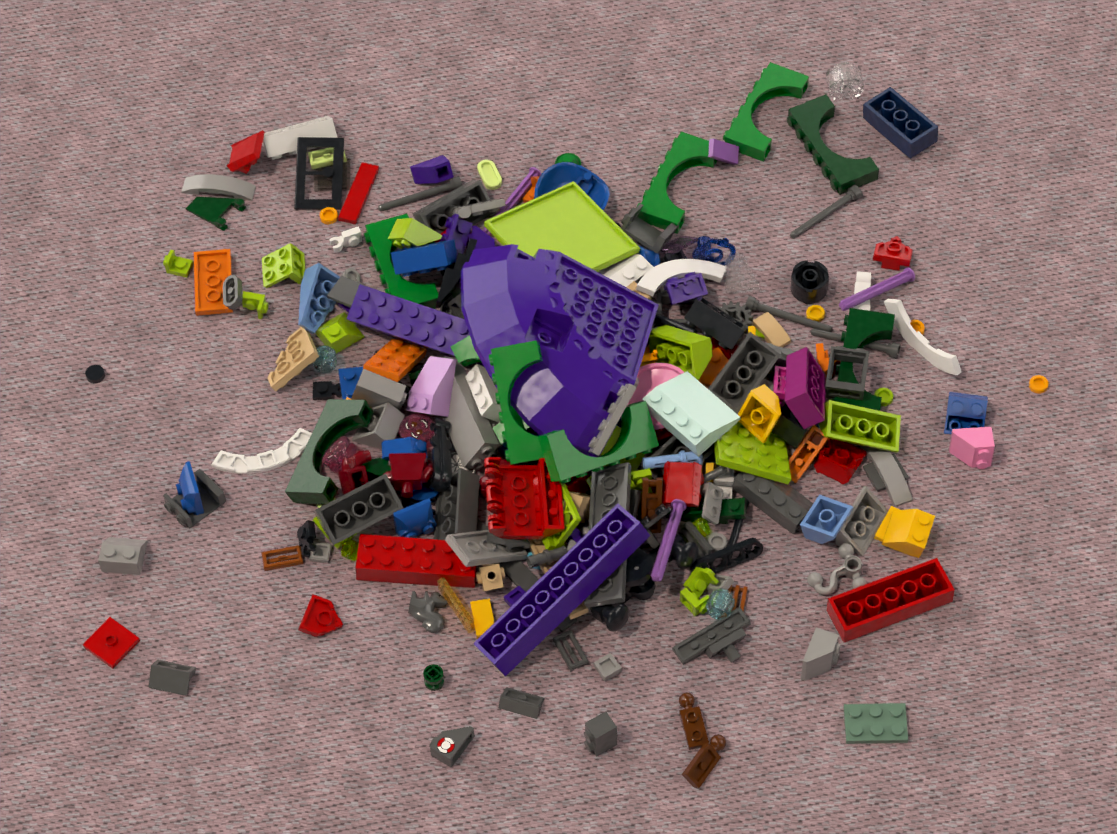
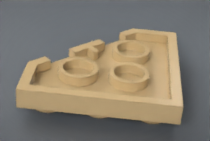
[268,327,319,391]

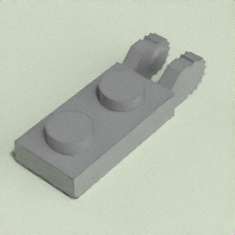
[453,199,506,219]

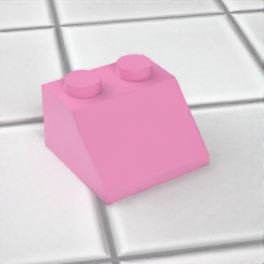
[949,427,995,469]

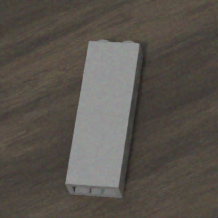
[441,356,500,470]

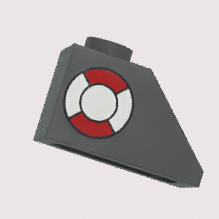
[429,726,475,767]

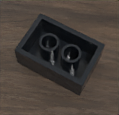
[684,296,747,350]

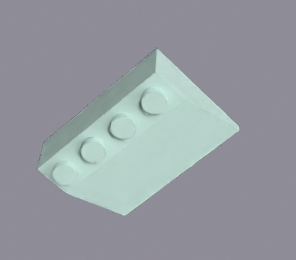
[642,371,741,457]

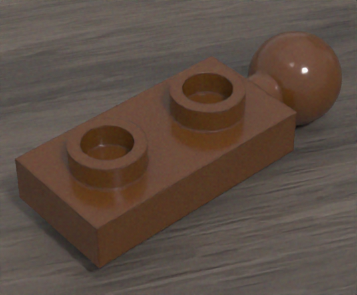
[679,692,709,750]
[682,734,726,788]

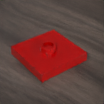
[83,617,140,669]

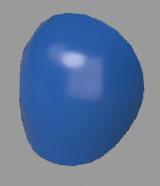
[534,162,610,210]

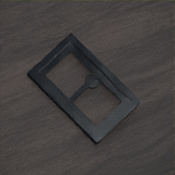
[294,137,344,210]

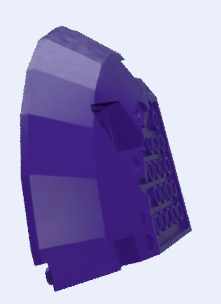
[461,244,659,457]

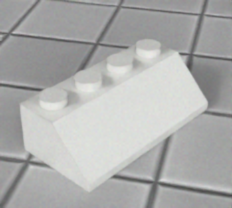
[262,116,337,160]
[598,254,653,287]

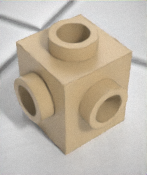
[476,563,505,591]

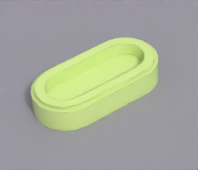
[477,160,502,190]

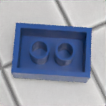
[391,239,457,277]

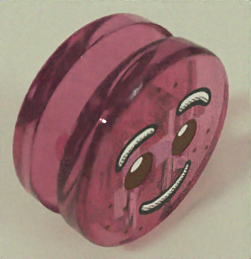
[399,414,434,448]
[322,436,357,473]

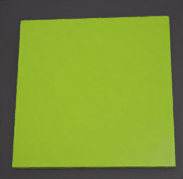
[484,181,640,272]

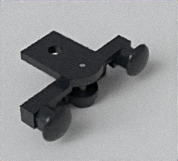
[590,534,699,632]

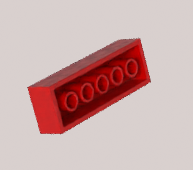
[355,534,477,588]
[826,558,955,643]

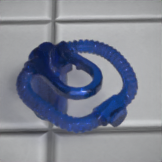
[692,236,736,266]

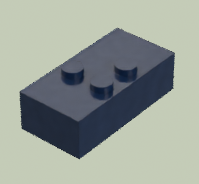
[863,87,938,159]

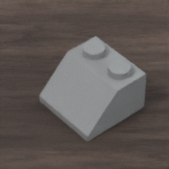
[352,402,405,449]
[98,537,148,575]
[801,627,841,681]

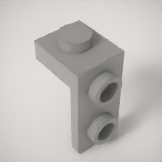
[700,482,724,525]

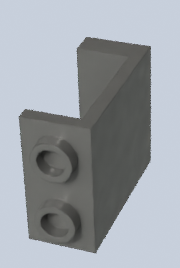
[621,203,678,254]
[163,469,226,529]

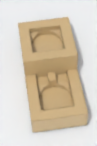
[753,312,791,348]

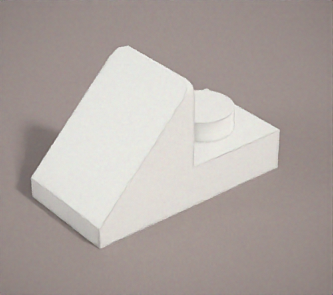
[713,466,734,499]

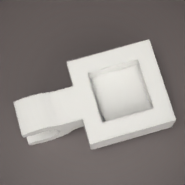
[330,227,362,253]

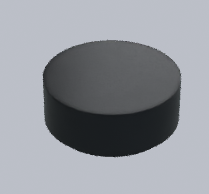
[85,365,105,384]

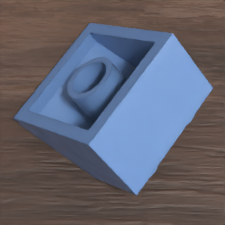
[800,495,854,544]

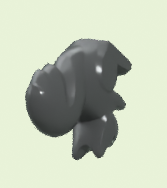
[408,591,448,633]

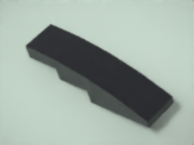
[435,238,477,309]

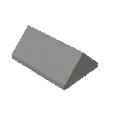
[835,486,888,557]

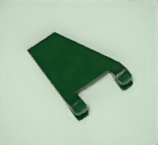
[186,197,246,231]

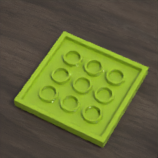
[714,422,791,484]

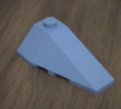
[298,263,340,334]

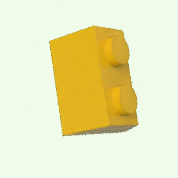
[738,384,781,443]
[882,509,935,558]

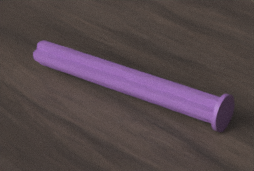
[482,167,541,236]
[839,267,915,311]
[651,499,687,582]

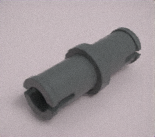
[526,546,567,569]

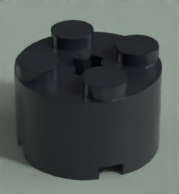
[790,260,829,304]

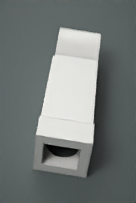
[853,271,871,311]

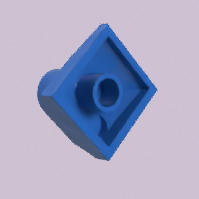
[176,461,204,515]
[393,498,437,538]

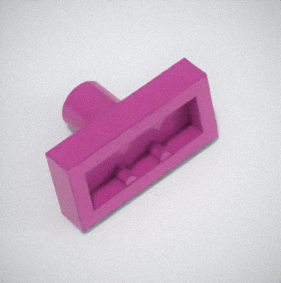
[773,366,786,400]

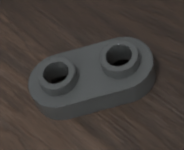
[223,275,243,310]

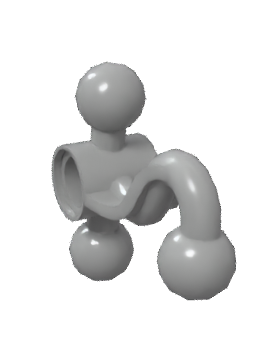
[807,543,867,595]

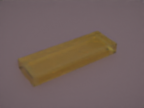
[437,578,475,634]

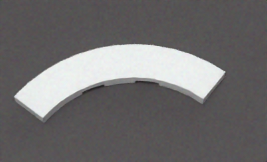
[636,259,727,296]
[884,299,961,375]
[211,428,312,474]

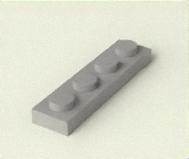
[589,384,637,456]

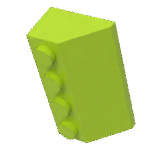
[649,325,712,380]
[819,400,901,453]

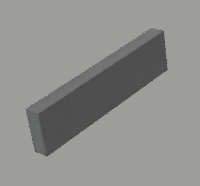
[672,607,751,665]

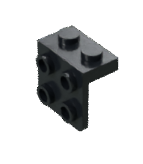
[639,503,672,549]

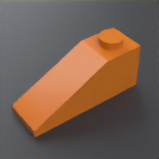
[789,425,830,483]

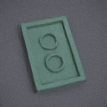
[843,703,908,744]

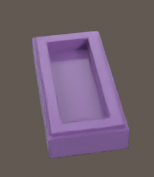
[708,138,739,165]

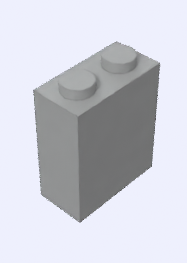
[351,369,407,411]

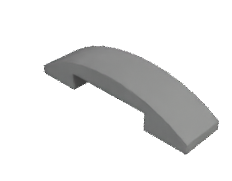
[181,174,256,201]
[862,445,913,507]

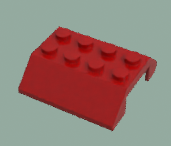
[484,457,565,539]

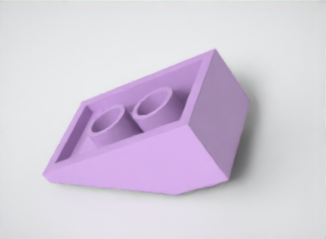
[406,356,457,417]

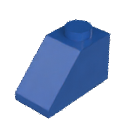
[381,437,428,461]

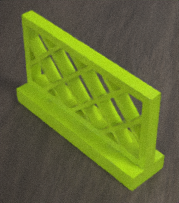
[542,483,581,550]

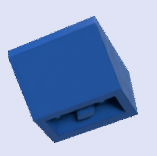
[944,392,988,434]

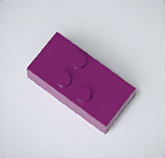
[784,347,826,429]

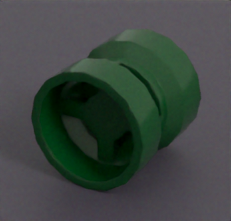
[423,664,444,691]

